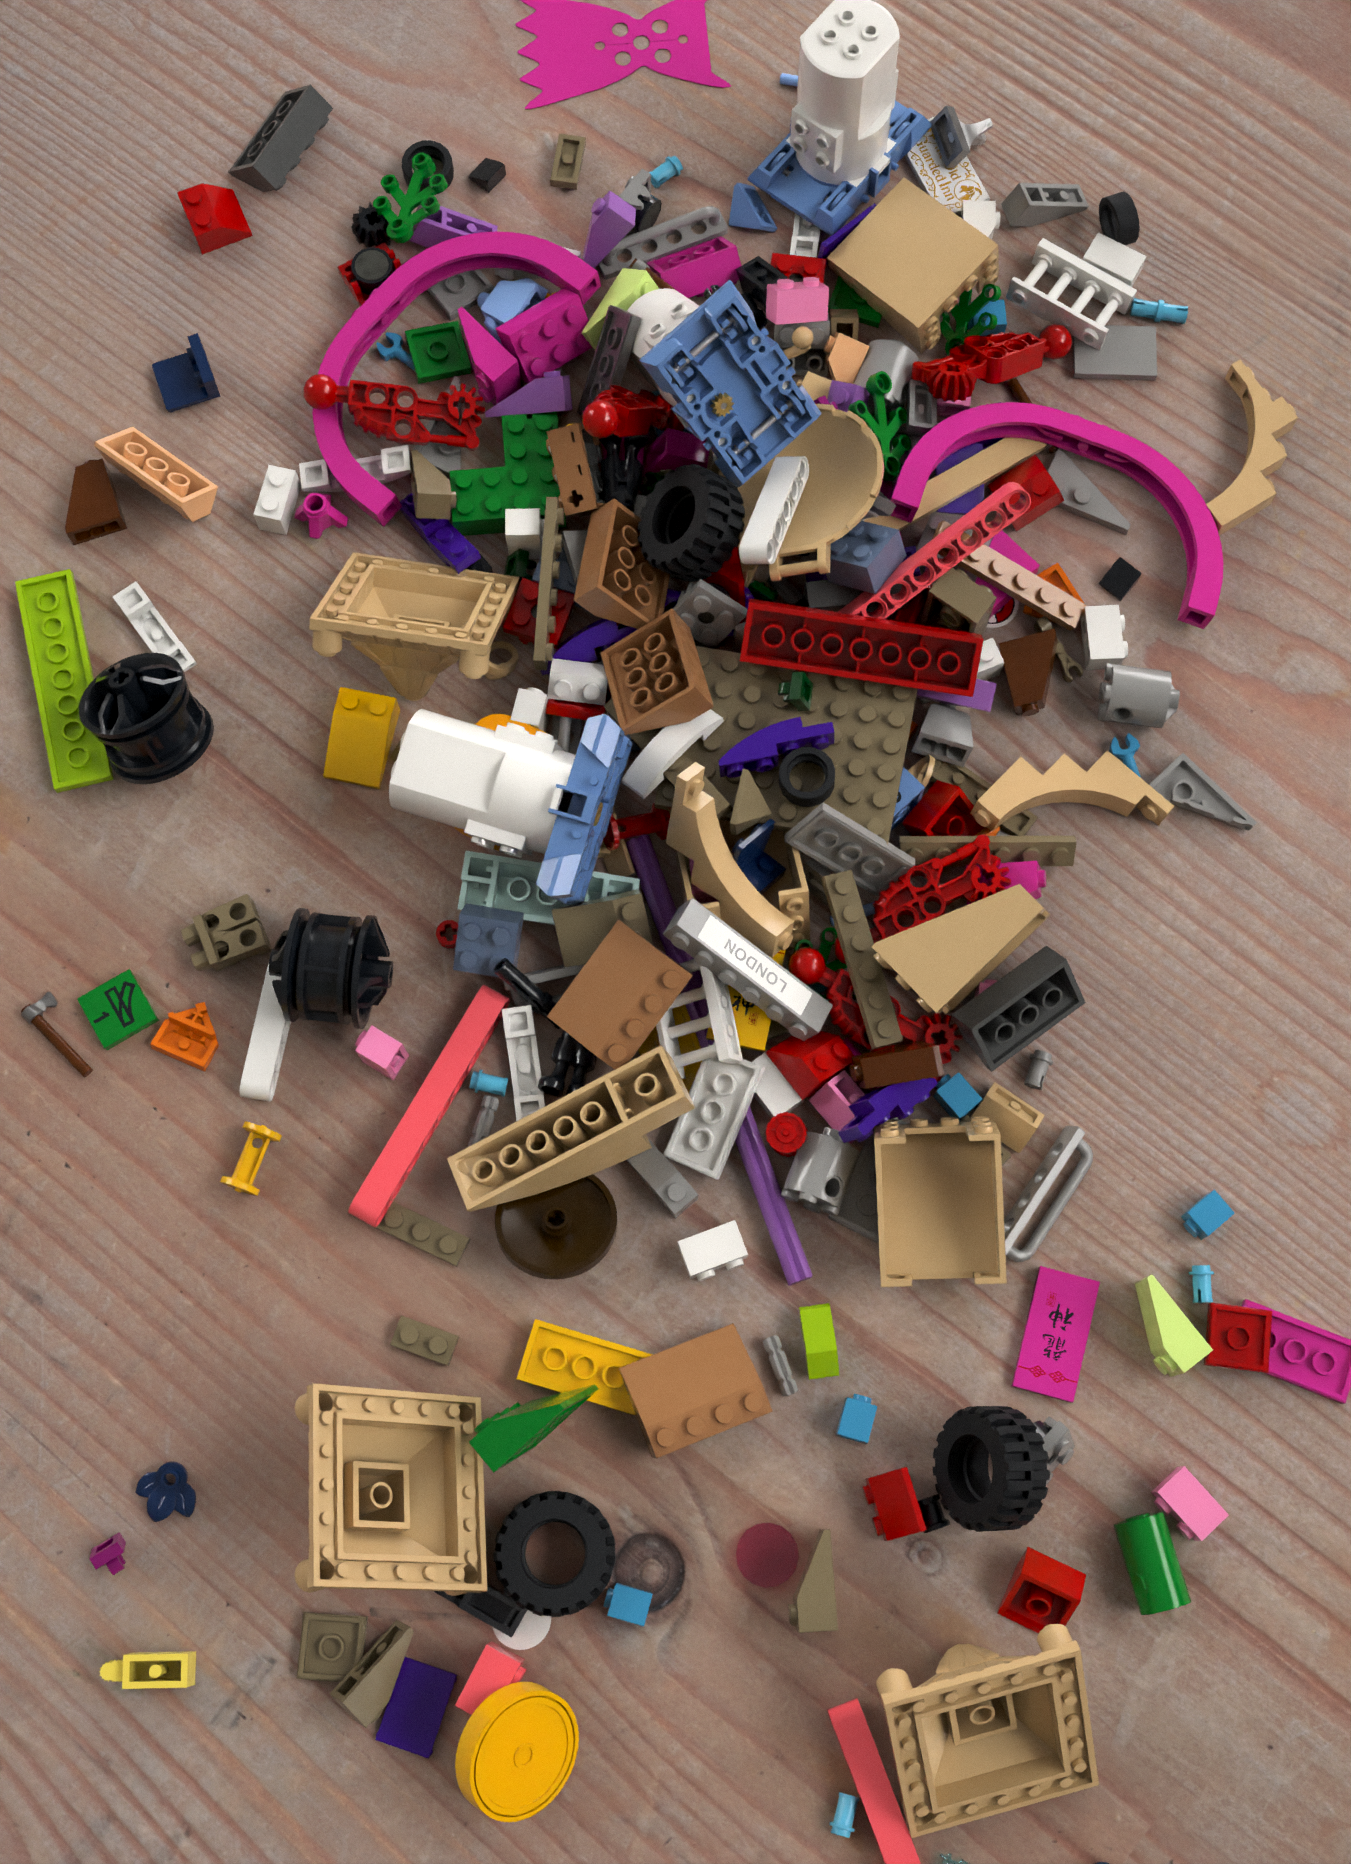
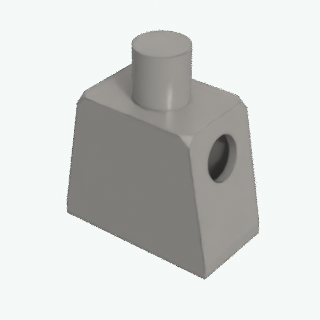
[911,703,973,767]

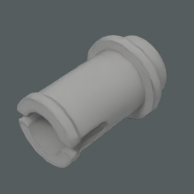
[1024,1050,1053,1090]

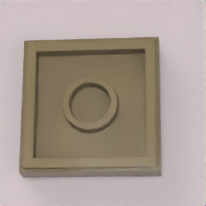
[296,1612,368,1682]

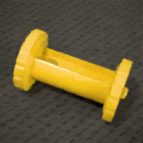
[220,1121,282,1196]

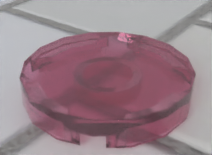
[736,1523,799,1588]

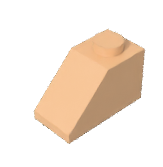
[824,332,870,384]

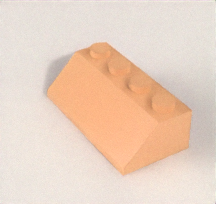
[95,427,218,522]

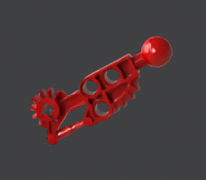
[912,324,1073,402]
[303,374,485,451]
[582,385,684,439]
[834,834,1011,965]
[788,947,963,1083]

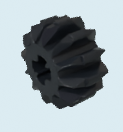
[351,202,391,248]

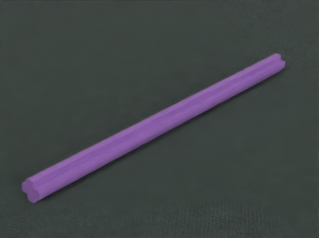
[626,835,813,1286]

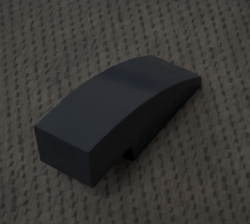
[434,1583,527,1638]

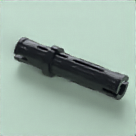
[493,958,560,1029]

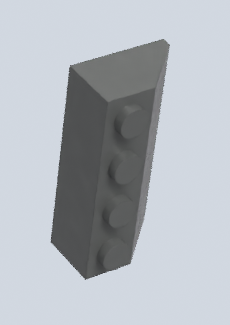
[228,84,333,192]
[952,946,1086,1072]

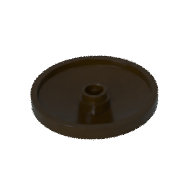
[495,1174,617,1280]

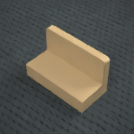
[971,1082,1045,1153]

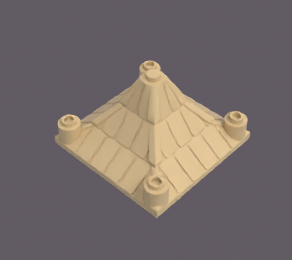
[309,552,520,701]
[295,1383,487,1596]
[876,1624,1099,1838]

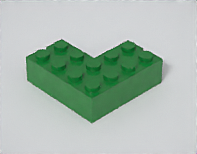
[449,412,567,536]

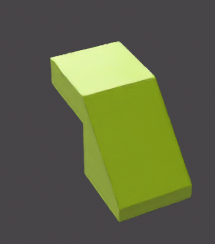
[799,1303,840,1380]

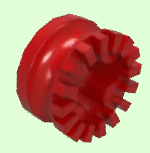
[436,920,458,949]

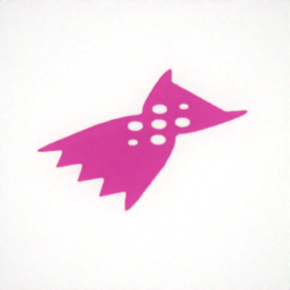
[515,0,731,109]

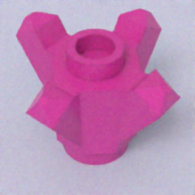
[294,493,348,539]

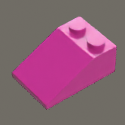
[458,306,522,406]

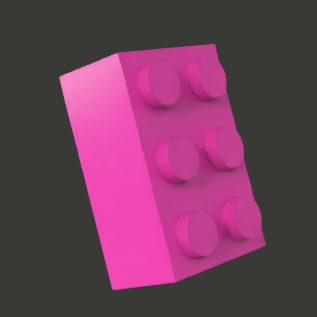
[495,288,592,383]

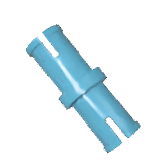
[1130,298,1188,324]

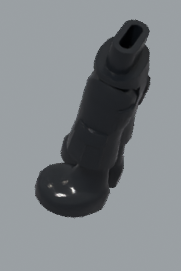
[598,431,650,512]
[538,1030,597,1097]

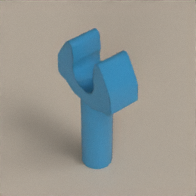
[376,332,414,370]
[1109,733,1141,778]

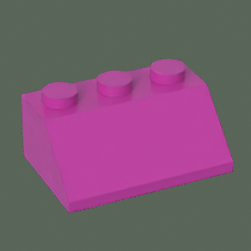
[646,236,741,298]

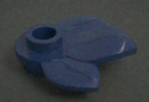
[136,1461,196,1522]

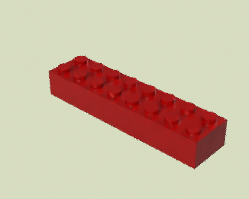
[740,598,984,697]

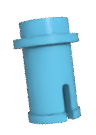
[649,156,683,188]
[469,1069,509,1097]
[1189,1265,1214,1303]
[829,1792,859,1838]

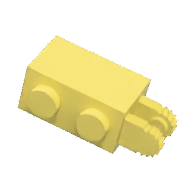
[99,1651,196,1689]

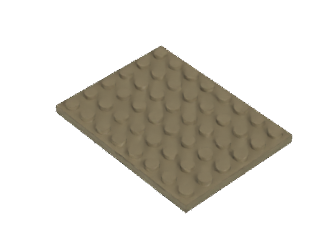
[654,646,918,845]

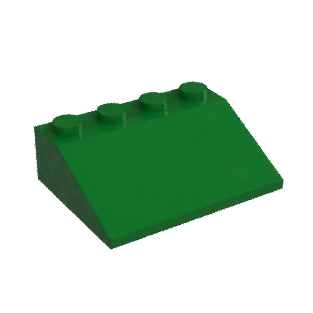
[469,1384,599,1473]

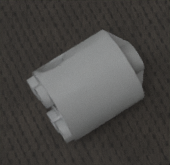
[853,339,919,421]
[1097,663,1180,728]
[781,1127,860,1216]

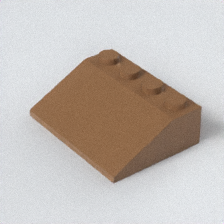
[573,499,670,629]
[601,609,714,735]
[547,919,693,1069]
[619,1323,773,1458]

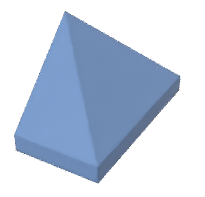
[729,183,777,232]

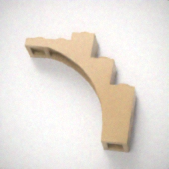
[1206,360,1298,536]

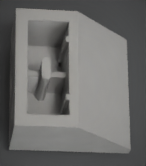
[773,313,830,376]

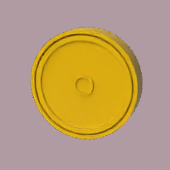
[455,1682,579,1822]

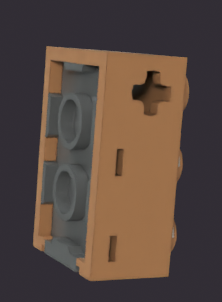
[546,423,605,517]

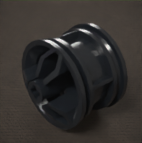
[79,653,214,784]
[269,908,393,1029]

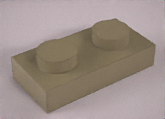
[550,134,586,190]
[390,1315,460,1366]

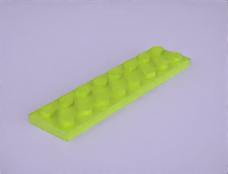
[15,569,114,793]

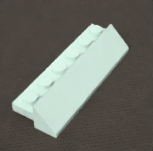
[457,851,640,925]

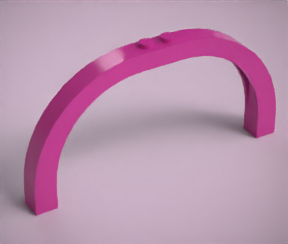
[312,231,601,527]
[889,402,1223,629]

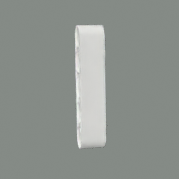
[739,456,809,564]
[239,963,291,1102]

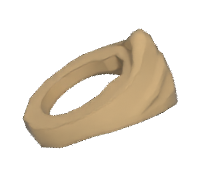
[484,641,519,680]
[908,754,935,787]

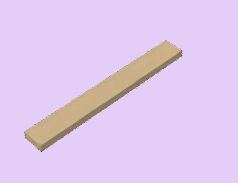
[864,437,1047,531]

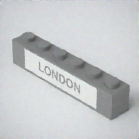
[663,898,833,1041]

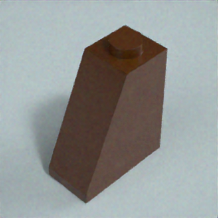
[65,458,127,545]
[998,628,1058,716]
[850,1041,944,1089]

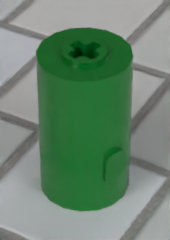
[1113,1511,1191,1615]

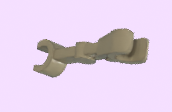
[1034,616,1083,683]

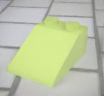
[581,268,659,351]
[1135,1274,1213,1377]

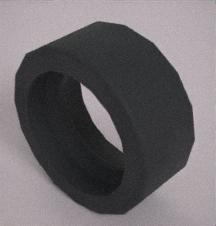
[402,140,454,195]
[1099,191,1140,245]
[779,747,835,807]

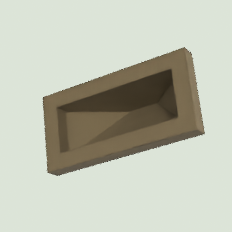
[730,769,772,835]

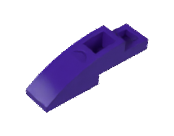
[399,493,481,574]
[541,618,638,677]
[718,717,835,778]
[838,1078,938,1143]

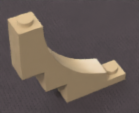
[970,750,1174,832]
[666,762,794,957]

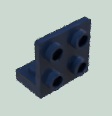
[152,333,220,413]
[731,819,786,895]

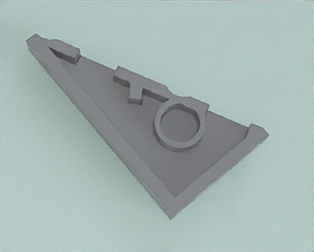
[414,376,462,478]
[1048,449,1131,535]
[1149,753,1257,831]

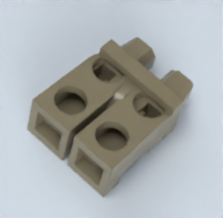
[181,894,272,971]

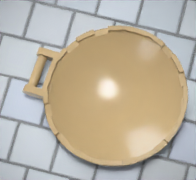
[719,404,884,582]

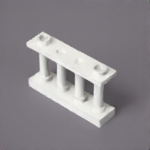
[1006,238,1137,351]
[656,959,743,1079]

